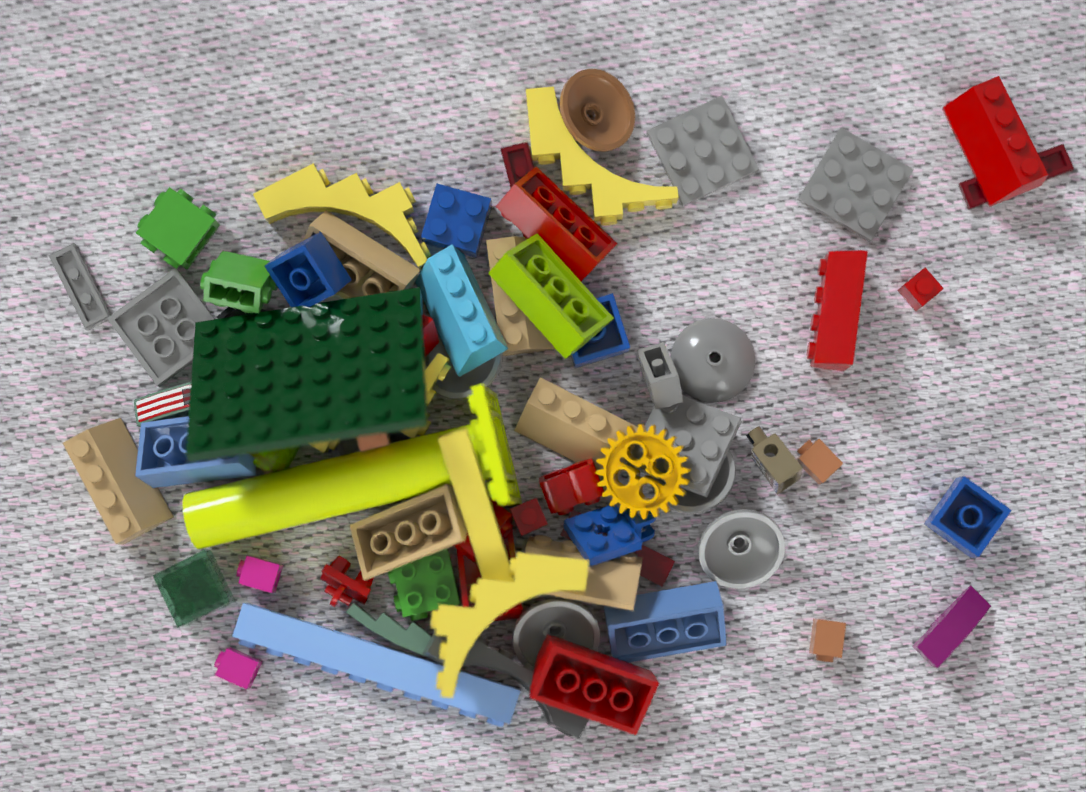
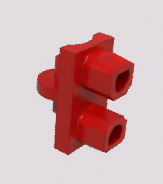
[320,556,374,607]

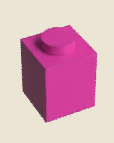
[236,555,284,593]
[214,647,263,689]

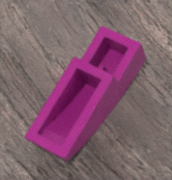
[912,585,991,668]

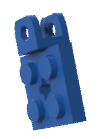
[564,504,656,567]

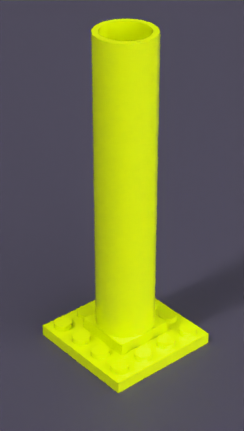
[183,384,523,549]

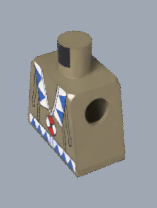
[746,426,803,495]

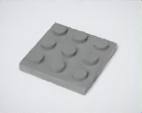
[646,95,759,207]
[797,127,914,242]
[107,268,215,387]
[627,396,742,497]

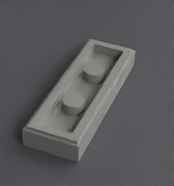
[48,243,111,331]

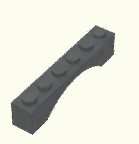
[422,629,589,739]

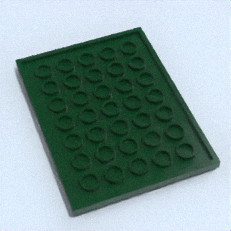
[186,287,428,462]

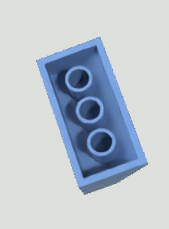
[135,416,257,488]
[603,581,727,663]

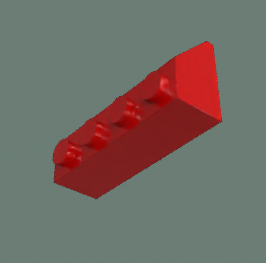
[942,76,1048,207]
[495,166,618,282]
[806,250,868,371]
[529,634,659,735]

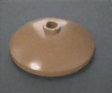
[560,69,635,152]

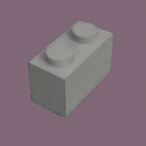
[637,342,684,410]

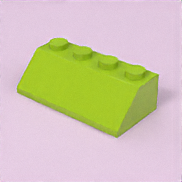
[488,234,614,359]

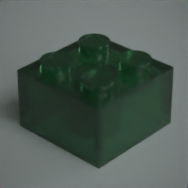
[153,549,236,628]

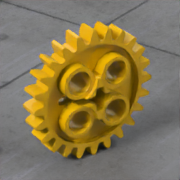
[595,424,691,519]

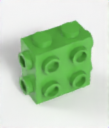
[136,187,220,270]
[200,251,278,313]
[388,548,461,621]

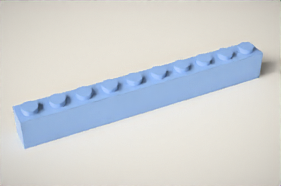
[232,603,521,727]

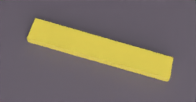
[438,428,515,582]

